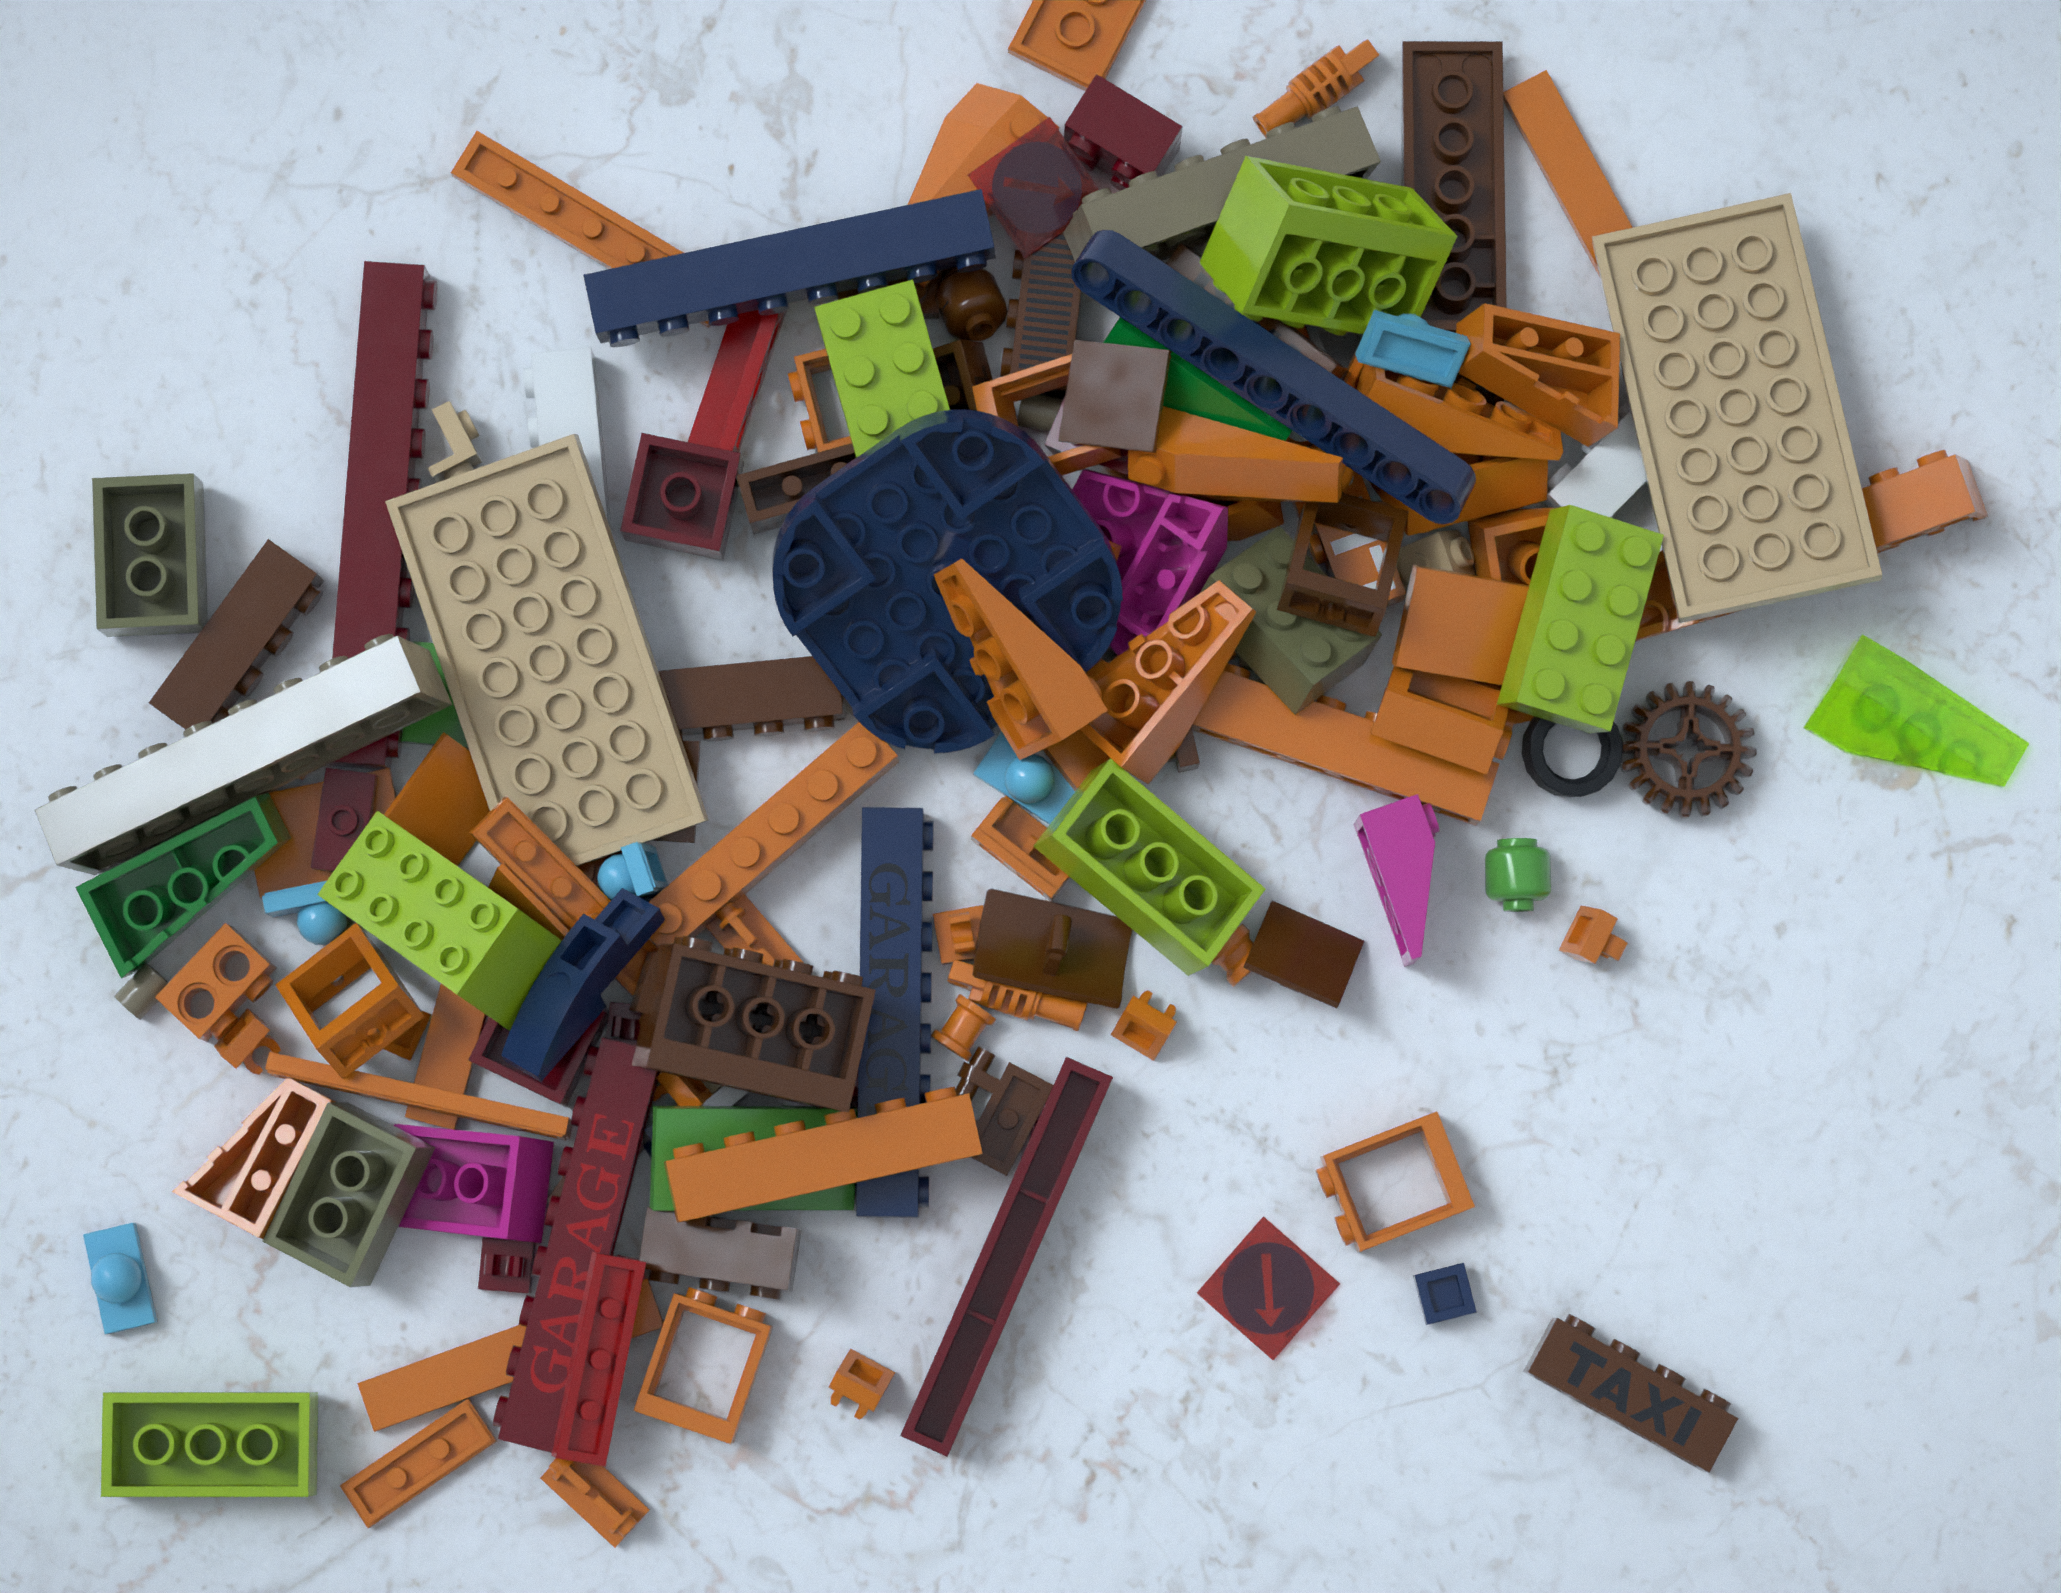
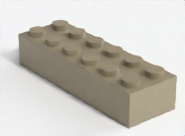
[1063,106,1381,262]

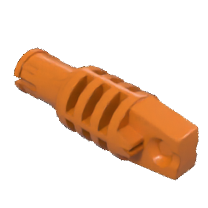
[1252,39,1379,139]
[947,959,1088,1031]

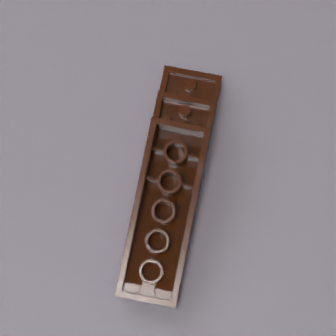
[1401,41,1507,406]

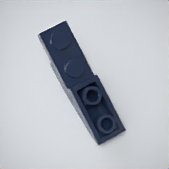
[501,888,665,1082]

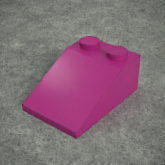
[1353,794,1440,967]
[394,1124,554,1243]

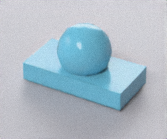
[1355,310,1471,388]
[973,731,1075,825]
[597,842,668,900]
[262,881,347,945]
[83,1223,158,1334]

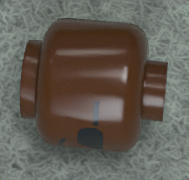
[935,268,1008,341]

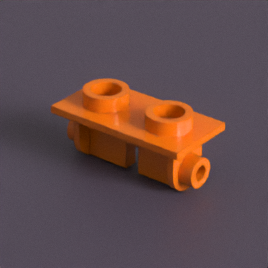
[706,894,804,966]
[540,1458,650,1548]

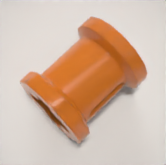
[931,994,997,1062]

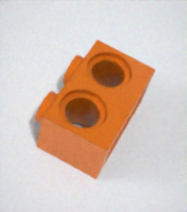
[155,923,277,1042]

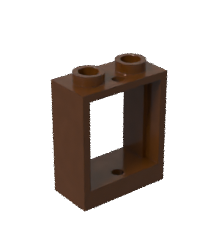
[1277,492,1409,637]

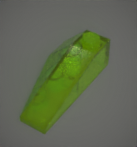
[1803,634,2029,787]

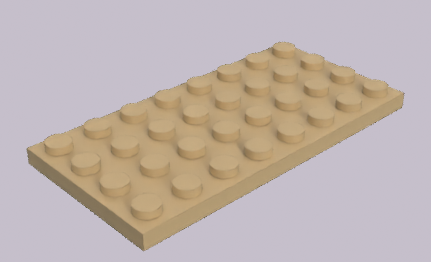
[1592,193,1882,623]
[385,434,709,866]

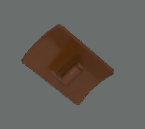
[972,888,1132,1009]

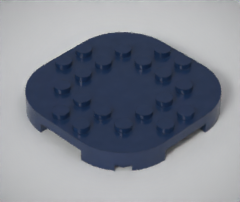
[772,409,1123,754]

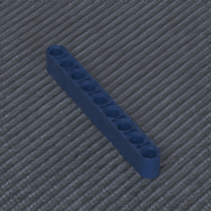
[1071,230,1476,524]

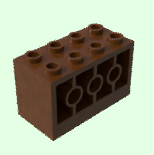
[632,936,876,1112]

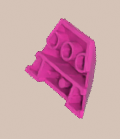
[1072,469,1228,656]

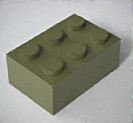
[92,473,208,637]
[1200,526,1382,715]
[262,1102,436,1287]

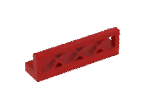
[688,303,789,452]
[551,1252,646,1467]

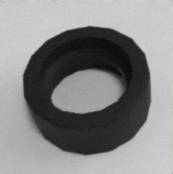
[1521,717,1623,797]

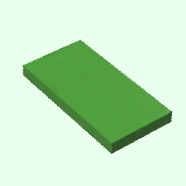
[650,1106,858,1211]

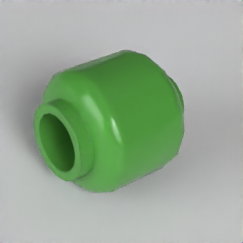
[1485,838,1551,912]

